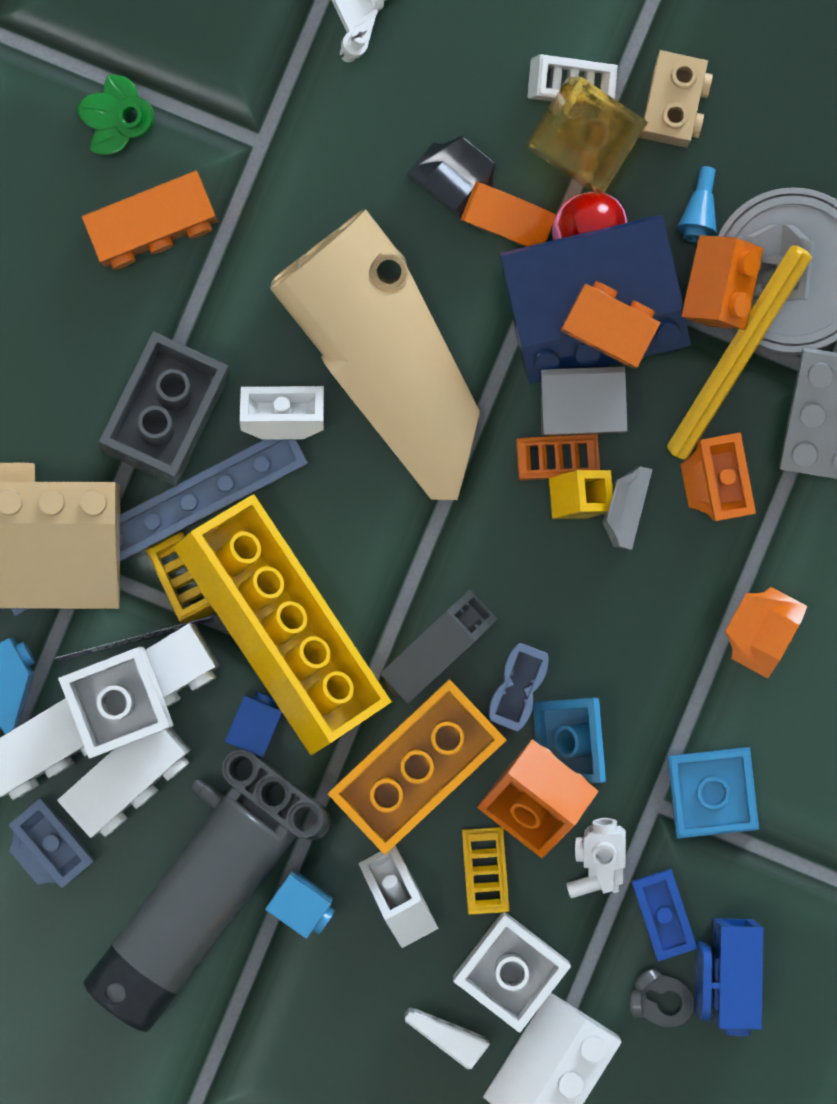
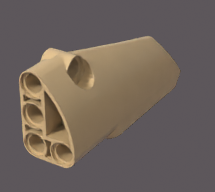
[270,209,480,500]

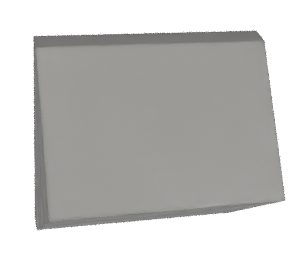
[541,367,627,436]

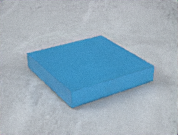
[667,747,759,839]

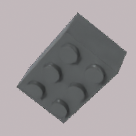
[99,331,230,487]

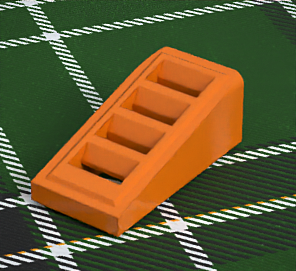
[516,434,600,481]

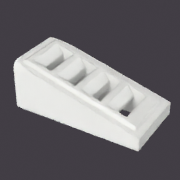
[527,54,618,107]
[404,1007,490,1069]

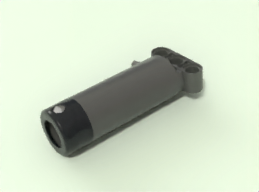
[83,750,331,1032]

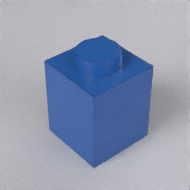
[225,691,283,757]

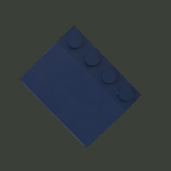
[499,214,691,384]

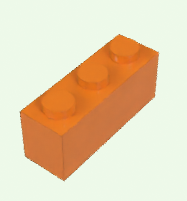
[82,170,218,270]

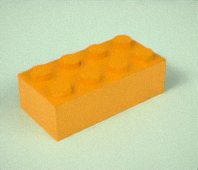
[327,679,507,855]

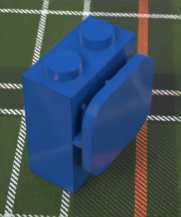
[695,918,764,1036]

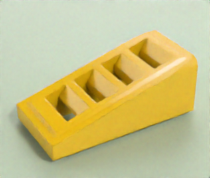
[146,531,216,624]
[462,827,510,914]

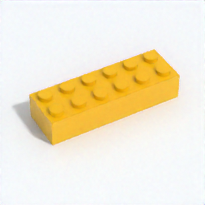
[173,494,392,755]

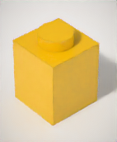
[549,470,613,519]

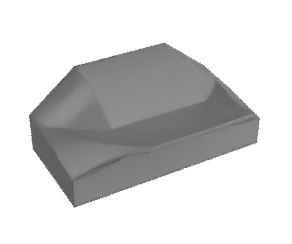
[602,466,653,551]

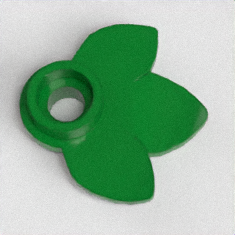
[76,74,154,155]

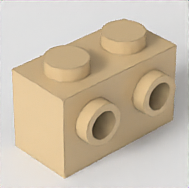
[639,50,713,148]

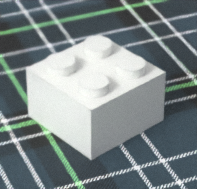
[58,647,174,759]
[453,912,571,1033]

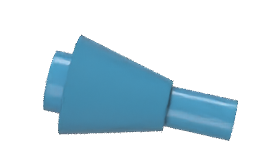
[676,166,717,244]

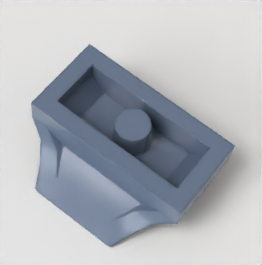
[8,797,95,888]

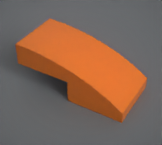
[461,181,556,247]

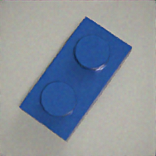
[631,869,697,962]

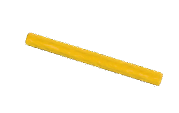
[667,245,812,460]

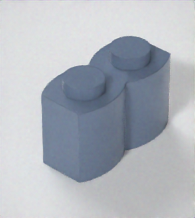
[488,643,549,731]

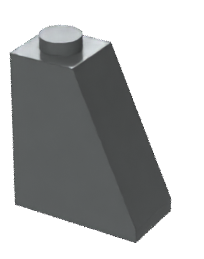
[380,589,498,704]

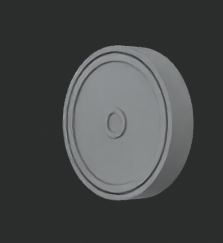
[717,187,837,356]

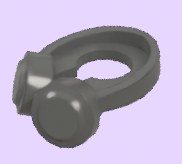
[629,968,694,1027]

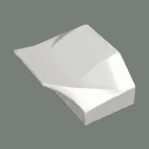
[240,386,324,440]

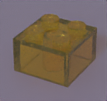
[524,77,648,193]

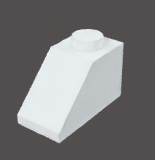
[358,845,439,948]

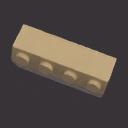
[0,482,121,609]

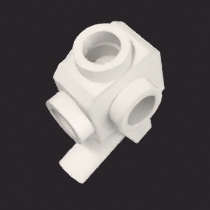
[567,818,626,898]

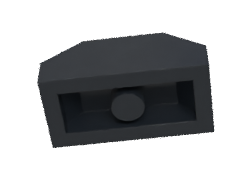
[407,136,495,228]

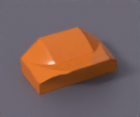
[680,432,756,522]
[725,587,808,679]

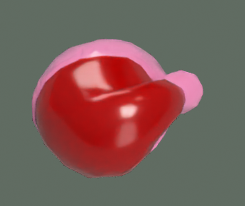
[551,192,627,240]

